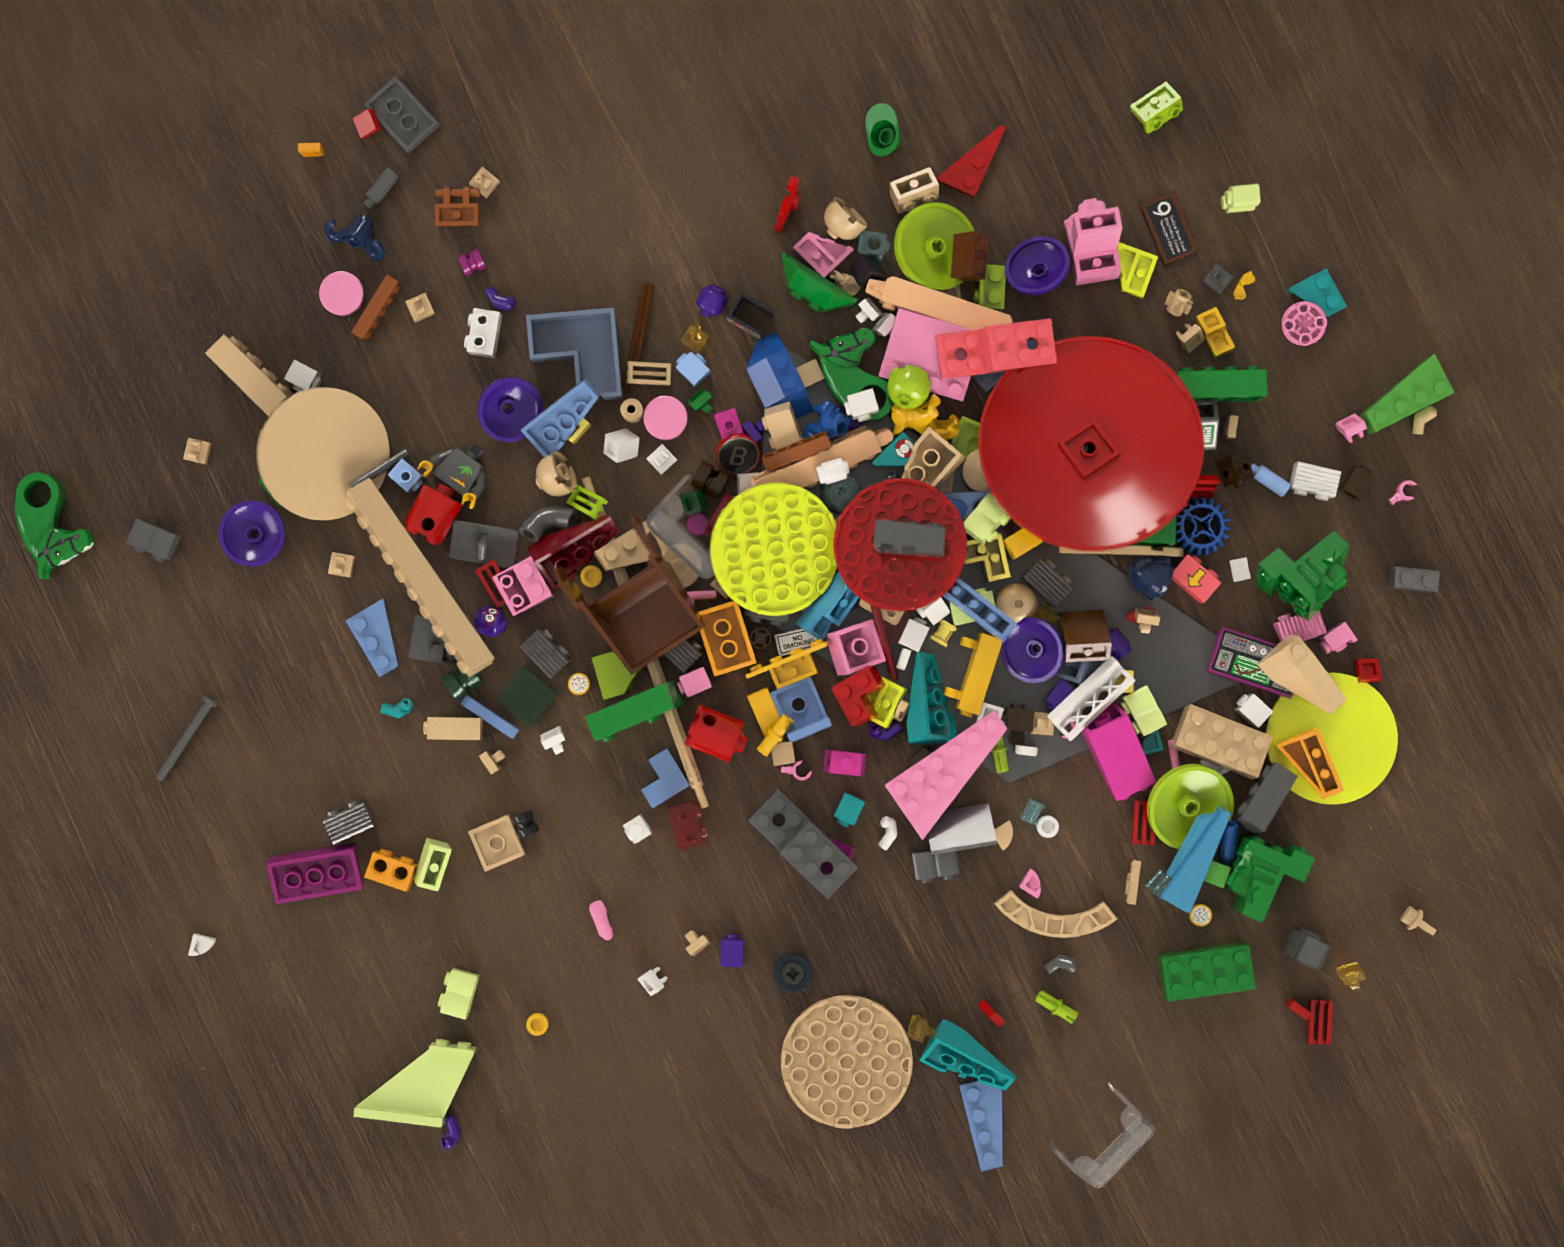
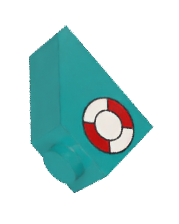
[871,432,915,468]

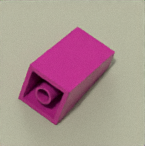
[1081,702,1157,801]

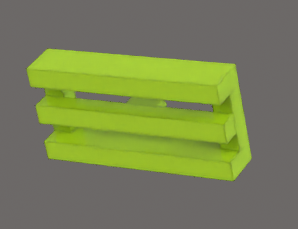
[566,484,608,520]

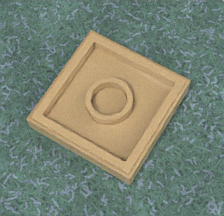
[468,814,526,872]

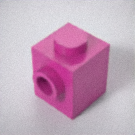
[714,408,743,439]

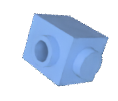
[676,352,710,388]
[388,459,425,494]

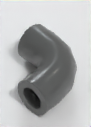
[519,505,579,543]

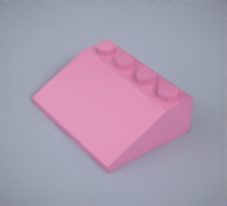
[879,308,972,401]

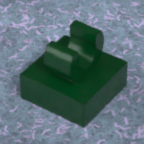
[680,489,708,516]

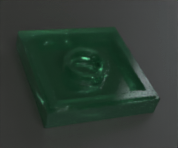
[496,666,558,728]

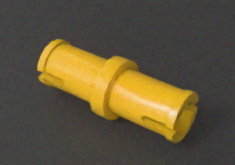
[757,713,794,757]

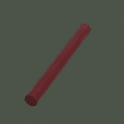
[870,605,899,681]

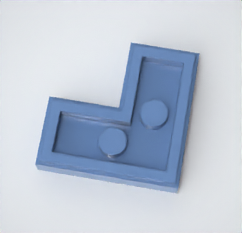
[641,748,690,809]

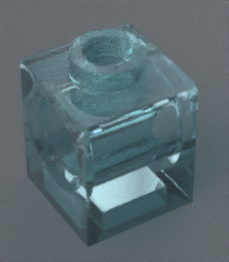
[857,230,890,260]

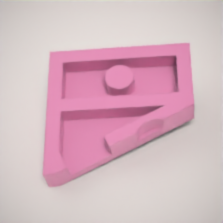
[793,232,854,278]

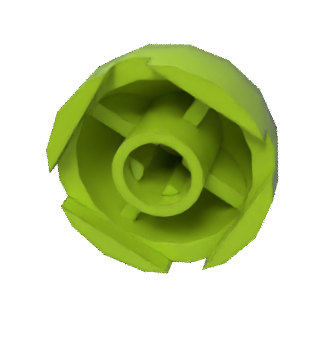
[887,365,932,409]

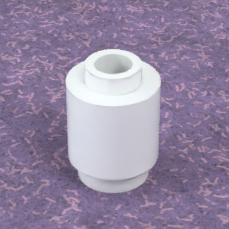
[815,458,850,485]

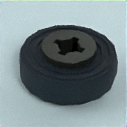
[773,952,813,993]

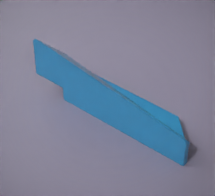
[796,571,859,641]
[1160,806,1231,913]

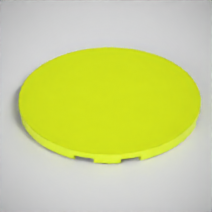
[710,482,837,616]
[1265,673,1398,804]

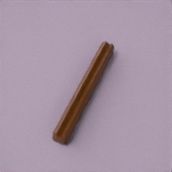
[622,283,654,391]

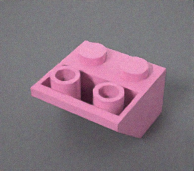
[492,556,554,616]

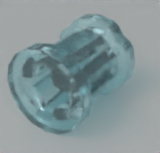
[1019,798,1046,826]

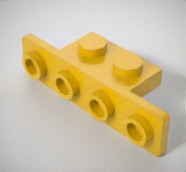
[746,638,830,690]

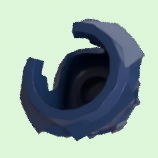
[1128,555,1174,600]

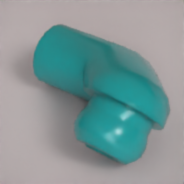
[380,698,413,718]

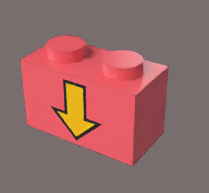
[1172,554,1221,604]

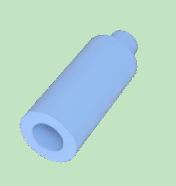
[1251,463,1291,497]

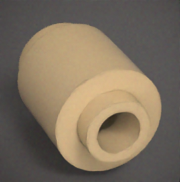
[620,398,644,423]

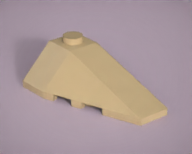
[1257,634,1347,714]

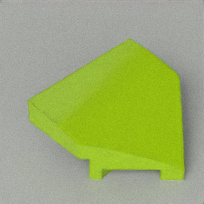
[592,651,641,700]

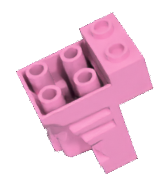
[1064,198,1123,286]

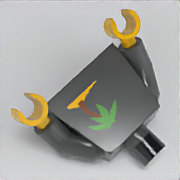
[417,443,486,509]

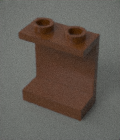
[1058,610,1111,662]

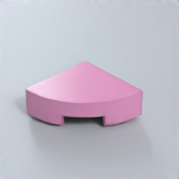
[1019,868,1041,899]

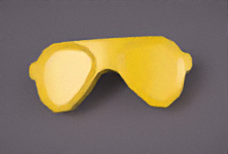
[1233,271,1255,300]

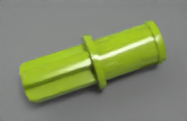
[990,736,1009,773]
[1035,991,1078,1024]

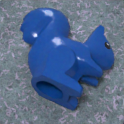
[803,400,851,440]

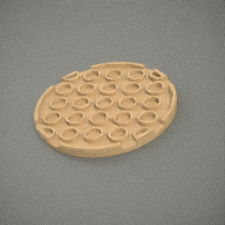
[257,387,390,520]
[781,995,913,1128]

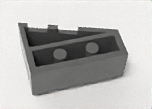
[874,519,947,557]

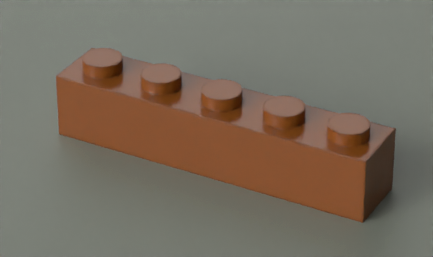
[351,275,401,341]
[762,430,832,472]

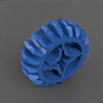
[1175,497,1231,556]

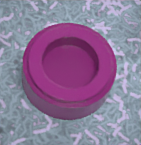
[687,513,709,535]

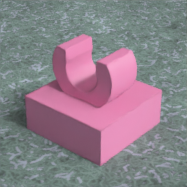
[1335,414,1367,443]

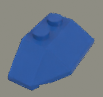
[746,332,813,419]

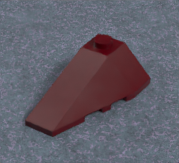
[527,514,619,590]

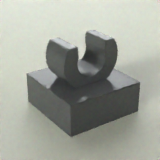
[1202,264,1234,296]

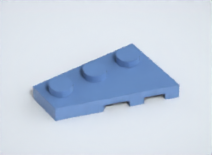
[346,598,399,677]

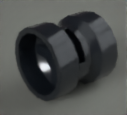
[511,810,539,839]

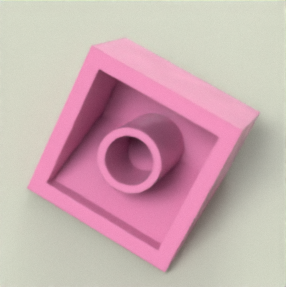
[825,619,886,676]

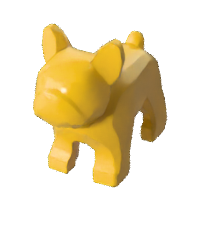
[891,394,960,440]

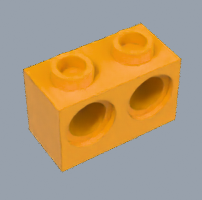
[364,848,418,892]

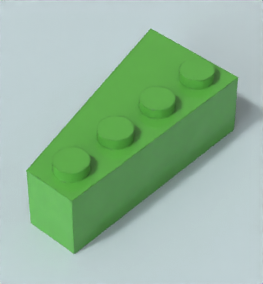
[1359,354,1455,435]

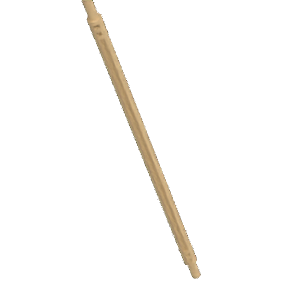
[582,476,709,809]

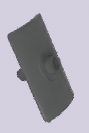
[449,520,519,568]

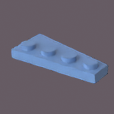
[521,378,600,458]
[959,1079,1003,1172]

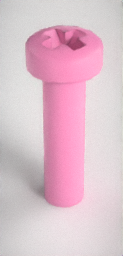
[687,590,716,600]
[1167,740,1180,769]

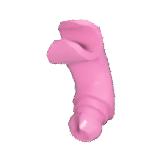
[589,900,613,940]

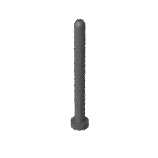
[156,695,218,781]

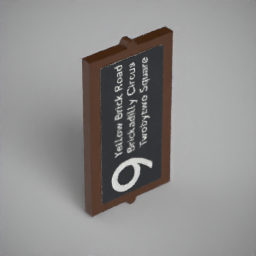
[1140,192,1198,265]

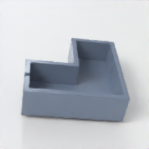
[526,308,623,401]

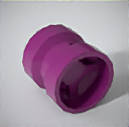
[458,248,487,277]

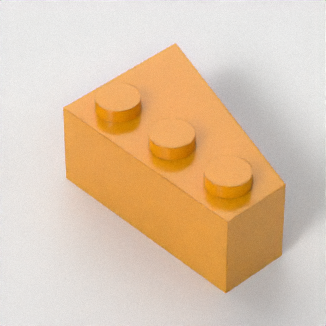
[1275,726,1344,799]

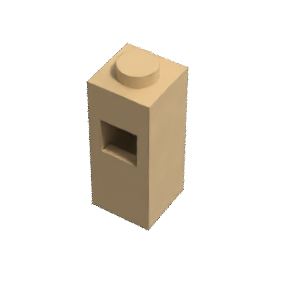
[423,717,483,740]

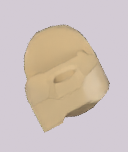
[829,270,862,296]
[1400,906,1437,935]

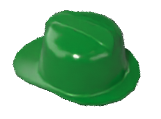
[866,103,902,156]

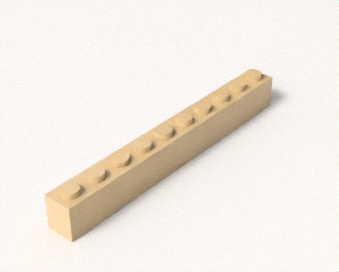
[345,478,494,677]

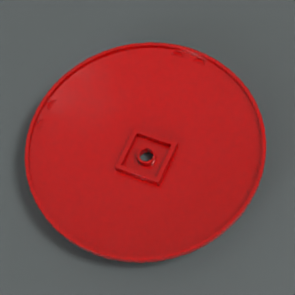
[978,336,1204,551]

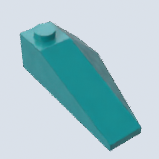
[907,652,957,745]
[919,1019,1016,1090]

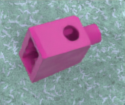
[823,749,867,776]

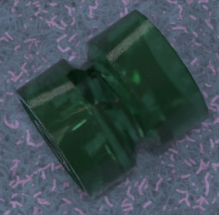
[441,667,483,700]

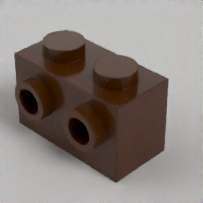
[951,231,988,282]

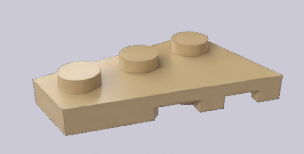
[594,519,668,571]

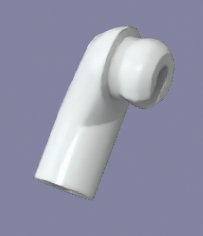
[878,816,897,850]

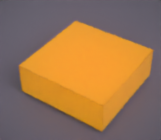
[298,143,325,157]

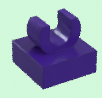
[742,419,765,444]

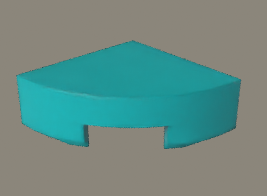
[1141,730,1164,755]

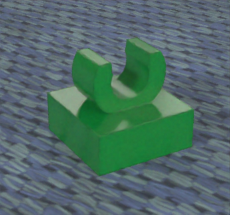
[686,387,713,415]

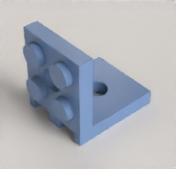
[770,676,832,743]

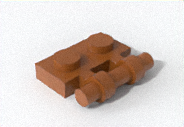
[435,186,480,227]

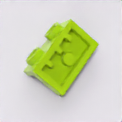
[1130,82,1183,134]
[974,265,1006,311]

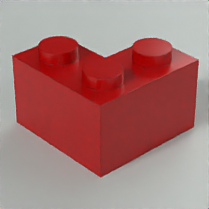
[831,666,886,727]

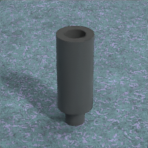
[363,167,399,209]

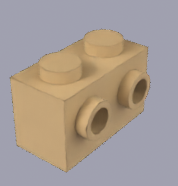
[890,167,939,214]
[762,401,803,450]

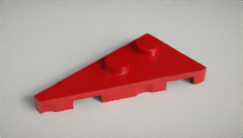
[937,125,1006,198]
[773,176,801,233]

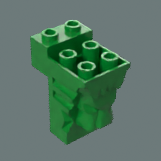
[1255,531,1350,621]
[1226,835,1315,923]

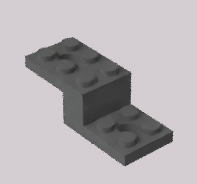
[748,789,858,900]

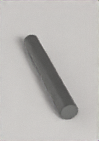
[350,449,410,487]

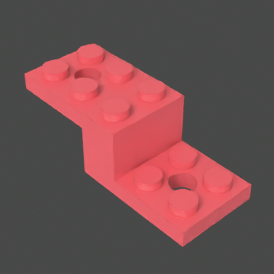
[935,319,1057,380]

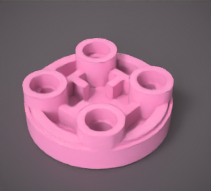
[319,271,364,316]
[1281,301,1327,346]
[643,396,688,440]

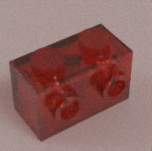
[667,800,708,851]

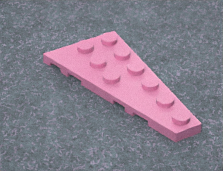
[885,710,1007,840]

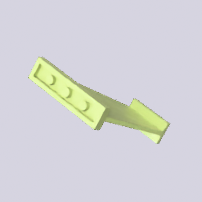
[353,1039,476,1128]

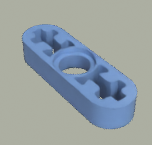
[461,694,519,739]

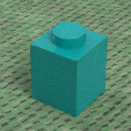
[833,791,865,827]

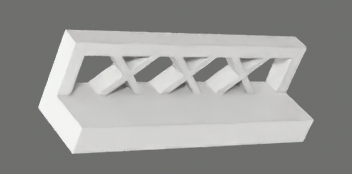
[1047,656,1135,741]

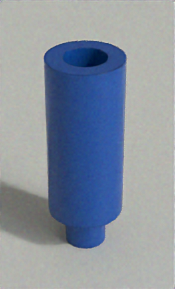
[1219,820,1239,865]

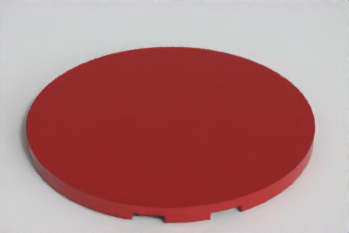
[833,478,967,612]

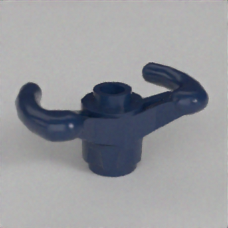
[324,215,385,261]

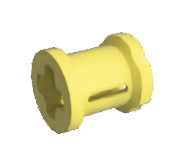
[930,619,957,648]

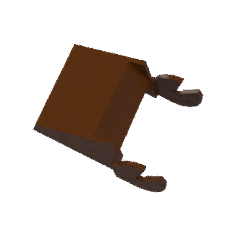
[553,515,705,675]

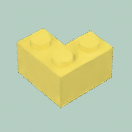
[964,534,1011,583]

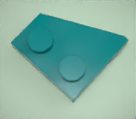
[1287,268,1347,318]

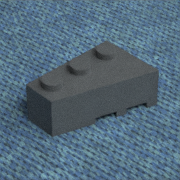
[1232,762,1298,836]
[1281,927,1332,970]

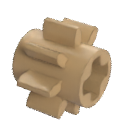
[1165,289,1193,317]

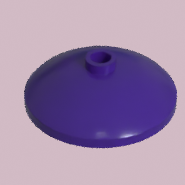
[1005,236,1070,295]
[477,377,543,442]
[219,500,286,567]
[1001,617,1064,683]

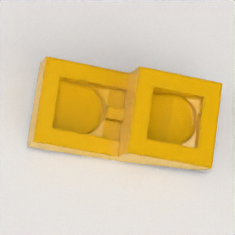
[1196,307,1235,359]
[747,687,780,737]

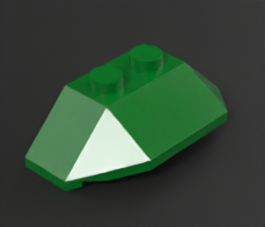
[781,252,858,313]

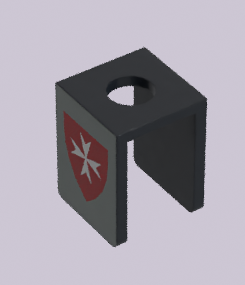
[727,292,775,339]

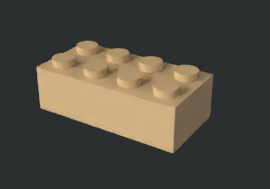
[205,335,293,416]
[1170,704,1273,779]

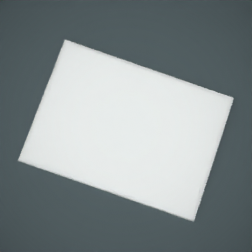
[1230,557,1251,582]

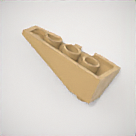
[902,427,966,489]

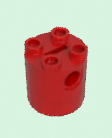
[403,483,463,546]
[684,704,748,762]

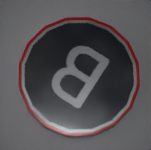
[716,433,760,475]

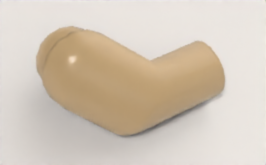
[1412,406,1437,435]

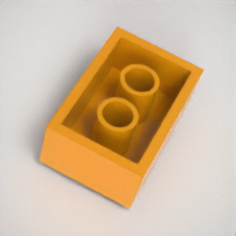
[699,601,757,677]

